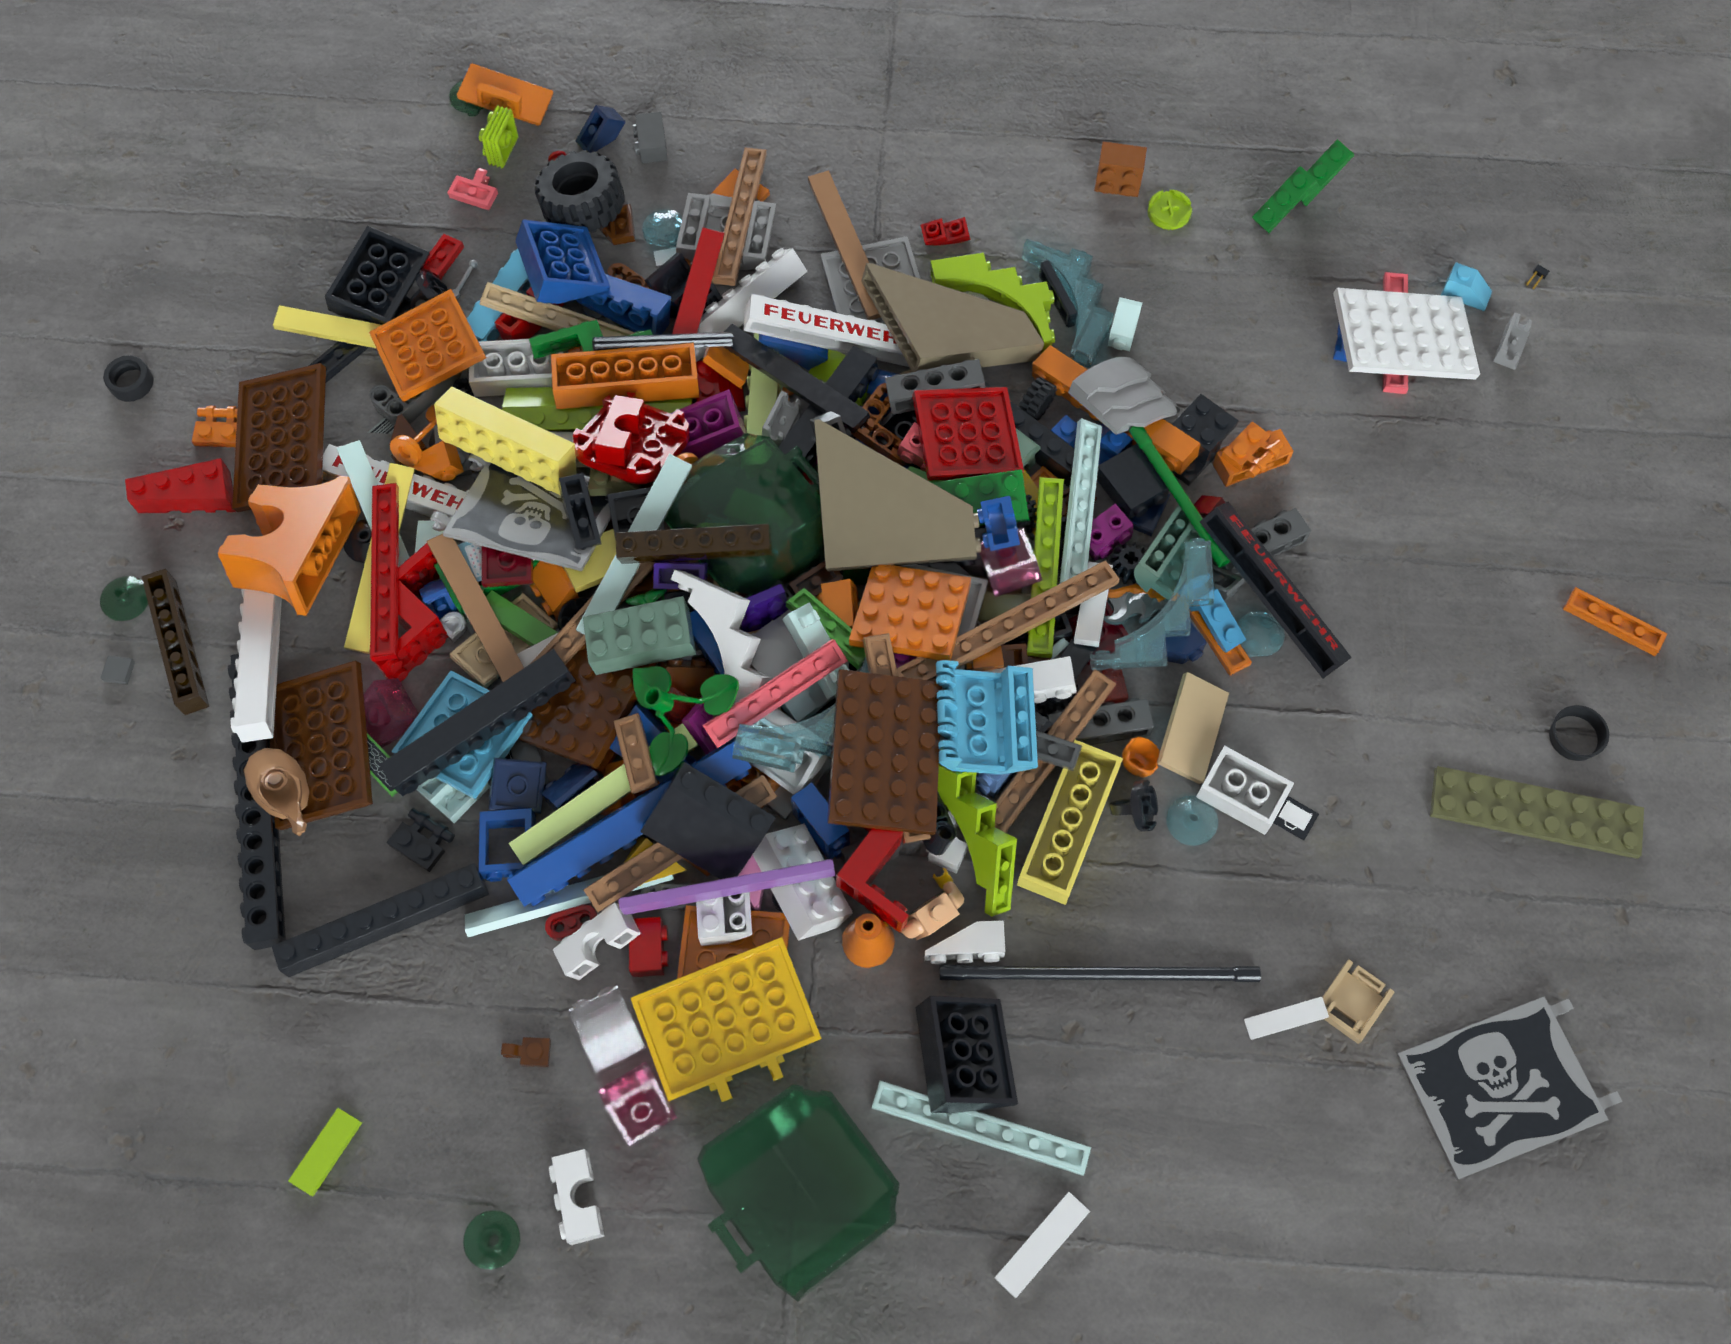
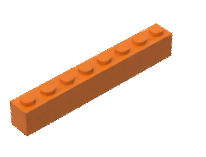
[1032,345,1200,475]

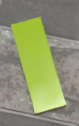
[288,1108,362,1196]

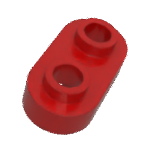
[545,905,598,941]

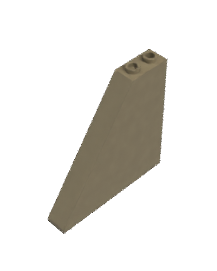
[861,263,1044,372]
[814,419,981,572]

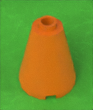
[842,913,895,968]

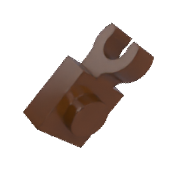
[501,1037,551,1067]

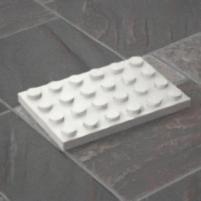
[1333,288,1480,380]

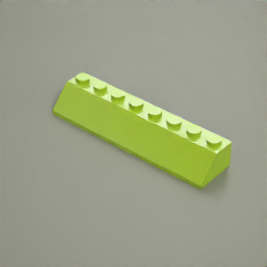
[502,387,694,432]

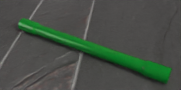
[1129,426,1230,568]

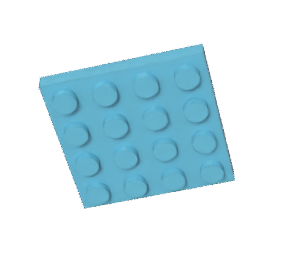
[392,671,534,799]

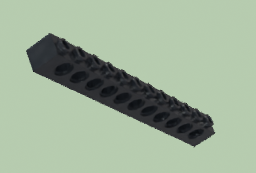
[228,654,286,950]

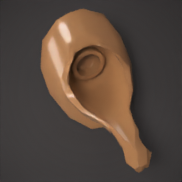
[244,748,309,836]

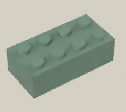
[583,596,696,675]

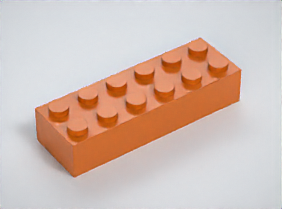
[551,343,699,409]

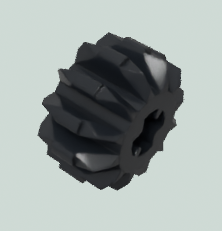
[1109,542,1145,584]

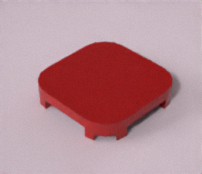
[573,391,690,484]

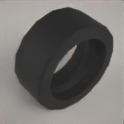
[103,355,154,402]

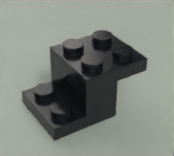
[644,253,723,319]
[1172,394,1239,486]

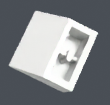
[696,892,752,946]

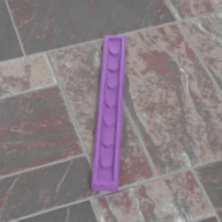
[618,859,836,915]

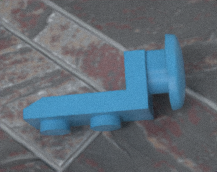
[1177,575,1246,653]

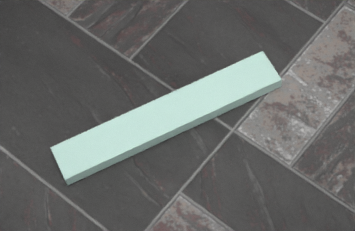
[337,440,410,567]

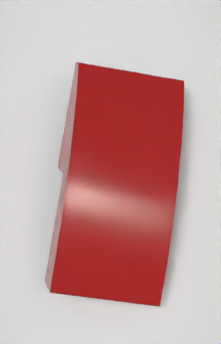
[921,217,971,246]

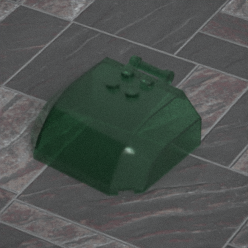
[664,433,825,597]
[697,1084,900,1302]

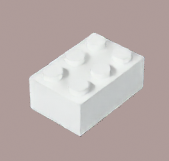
[1196,745,1294,835]

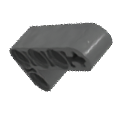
[369,371,462,426]

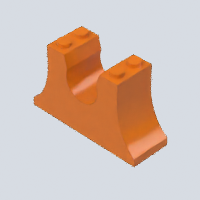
[218,476,361,616]

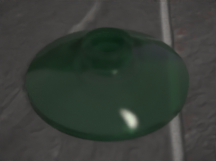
[100,576,148,621]
[463,1210,520,1270]

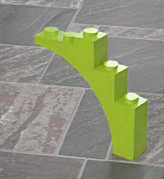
[930,252,1055,354]

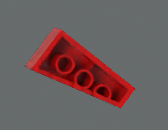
[125,458,236,513]

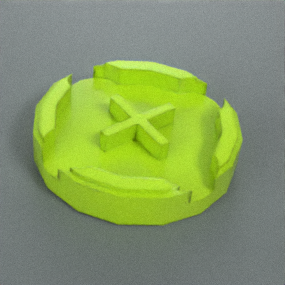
[1147,189,1192,230]

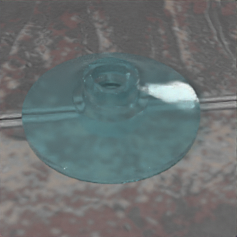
[1166,796,1218,846]

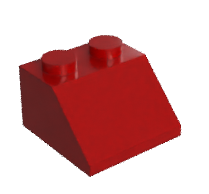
[696,361,746,412]

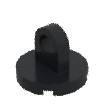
[410,271,448,309]
[1109,780,1158,832]

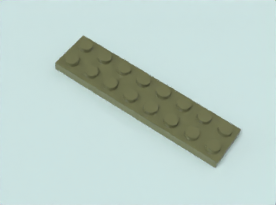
[1430,766,1644,859]

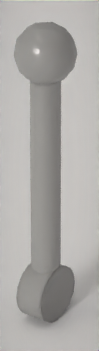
[452,260,478,299]

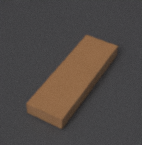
[614,713,658,794]

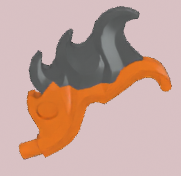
[1104,571,1194,625]

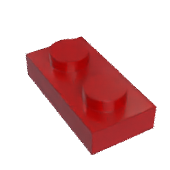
[421,233,464,280]

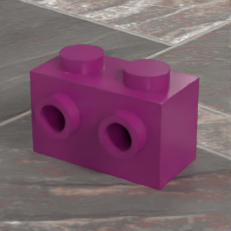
[1089,504,1133,561]

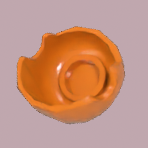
[1122,736,1160,778]

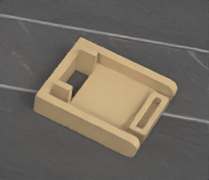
[1322,959,1394,1044]

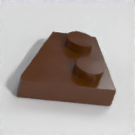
[599,204,635,245]

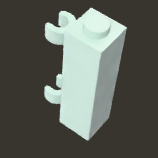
[782,602,849,699]

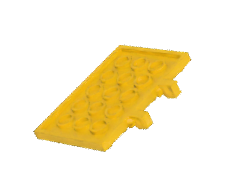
[631,937,822,1102]

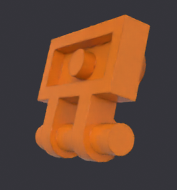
[191,406,238,447]
[1221,421,1284,478]

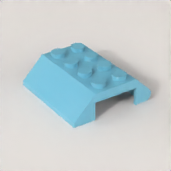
[936,660,1038,775]

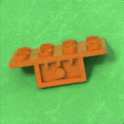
[457,64,553,126]

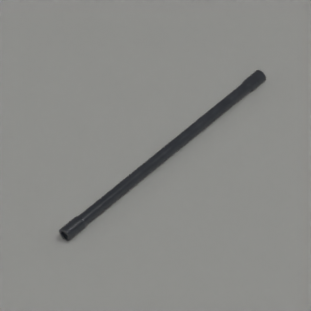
[939,964,1261,982]

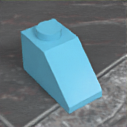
[1441,262,1492,311]

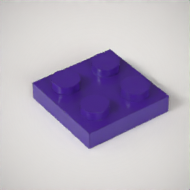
[740,584,788,633]

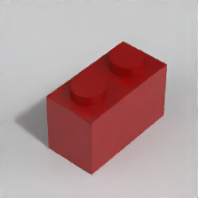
[629,917,669,977]

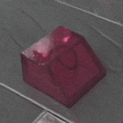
[979,528,1043,597]
[364,678,419,748]
[598,1061,677,1146]

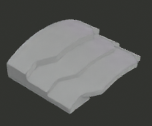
[676,193,776,270]
[1068,357,1181,435]
[750,610,850,725]

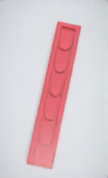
[1383,272,1408,394]
[702,639,848,748]

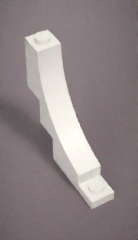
[671,570,772,738]

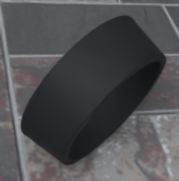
[1549,705,1609,761]

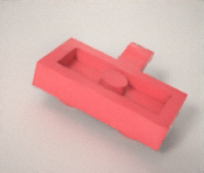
[447,168,498,211]

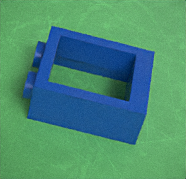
[791,783,850,859]
[479,808,536,882]

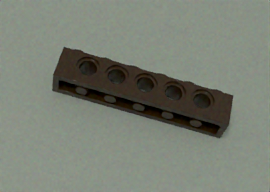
[616,524,772,564]
[141,568,209,715]

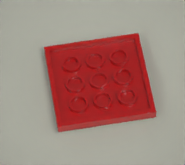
[912,387,1024,481]

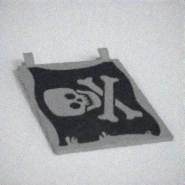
[430,454,611,571]
[1397,996,1623,1180]

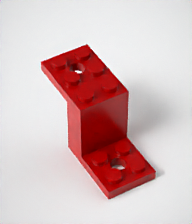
[375,543,448,686]
[836,827,909,933]

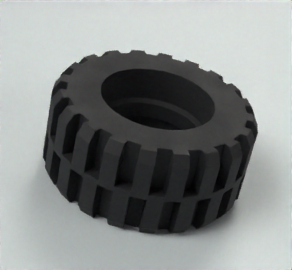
[535,150,625,233]

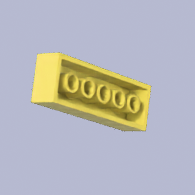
[434,387,577,495]
[1017,740,1123,905]

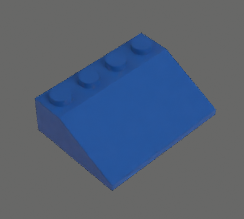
[515,219,610,304]

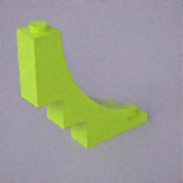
[938,764,1017,917]

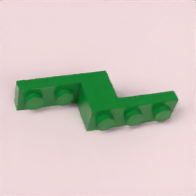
[1252,139,1354,233]
[529,320,652,359]

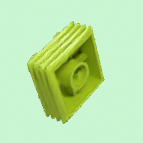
[479,105,519,169]

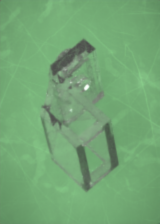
[569,985,646,1072]

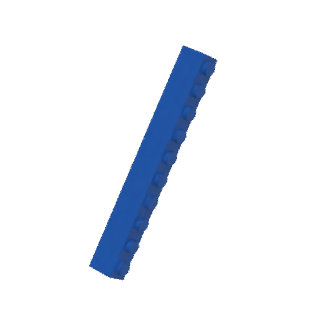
[507,738,752,907]

